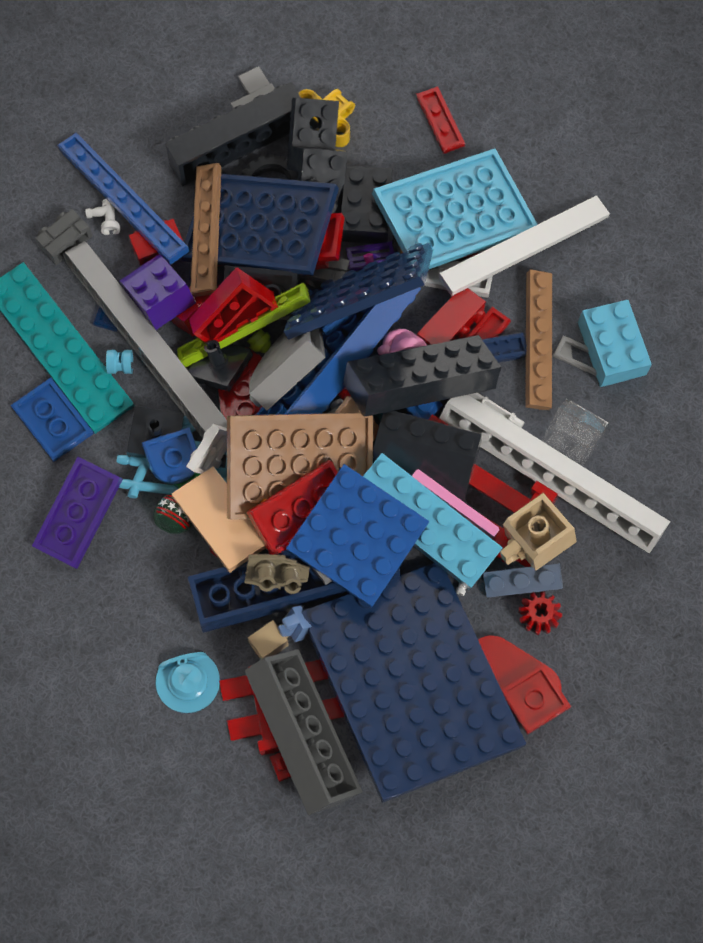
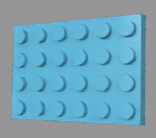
[371,149,538,269]

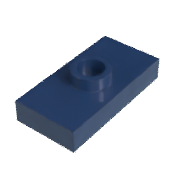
[482,332,527,363]

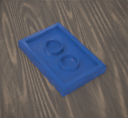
[11,378,94,462]

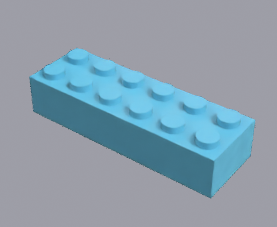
[363,453,503,590]

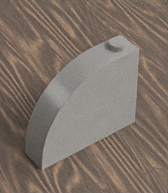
[249,327,325,410]

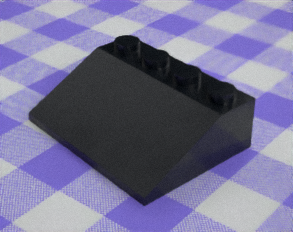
[373,411,482,502]

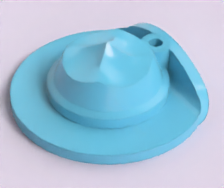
[156,652,220,713]

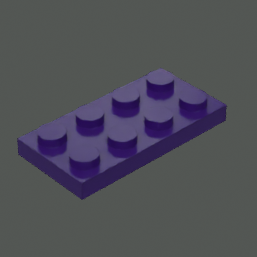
[32,457,123,569]

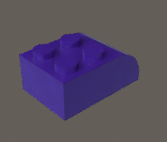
[119,254,196,330]

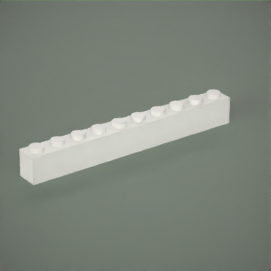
[439,395,670,554]

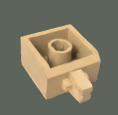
[500,493,577,571]

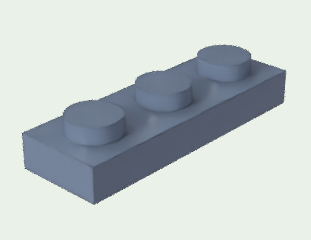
[483,563,563,598]

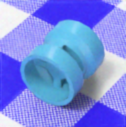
[106,350,133,374]

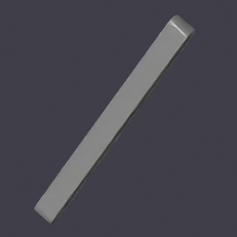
[63,241,227,438]

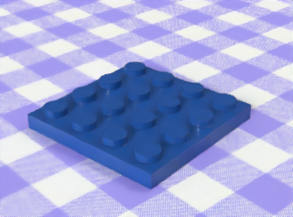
[286,464,430,607]

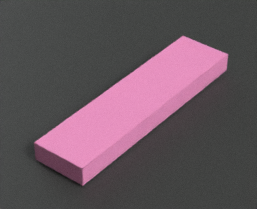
[412,469,500,539]

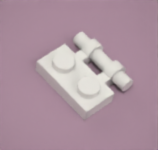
[187,424,227,474]

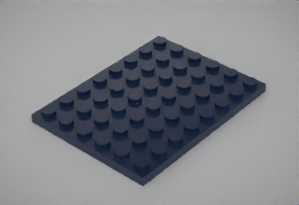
[302,563,526,803]

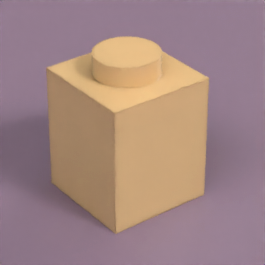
[248,620,289,660]

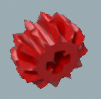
[518,591,562,635]

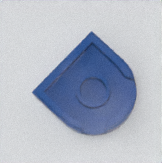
[142,427,197,484]

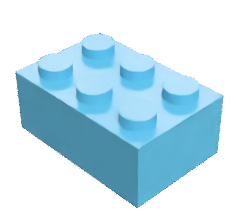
[578,300,652,387]

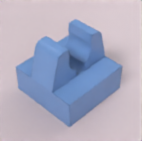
[278,605,312,642]

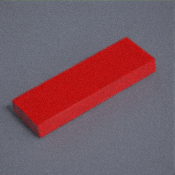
[416,86,465,154]

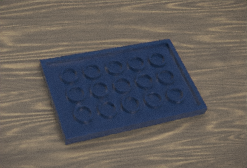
[181,174,339,275]
[284,243,433,340]

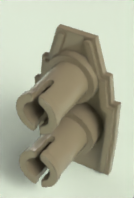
[245,554,310,594]

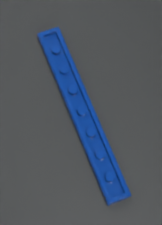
[58,133,189,265]

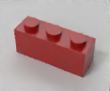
[417,288,486,345]

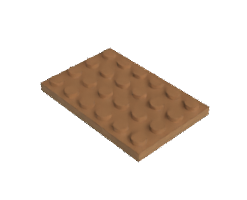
[227,412,373,520]

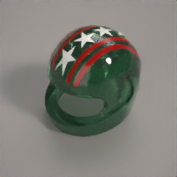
[153,494,193,534]

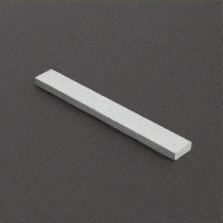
[439,196,610,296]

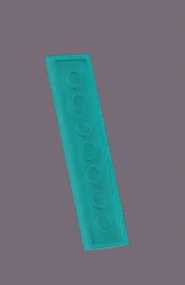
[0,262,135,434]

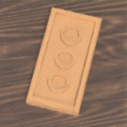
[172,466,266,573]

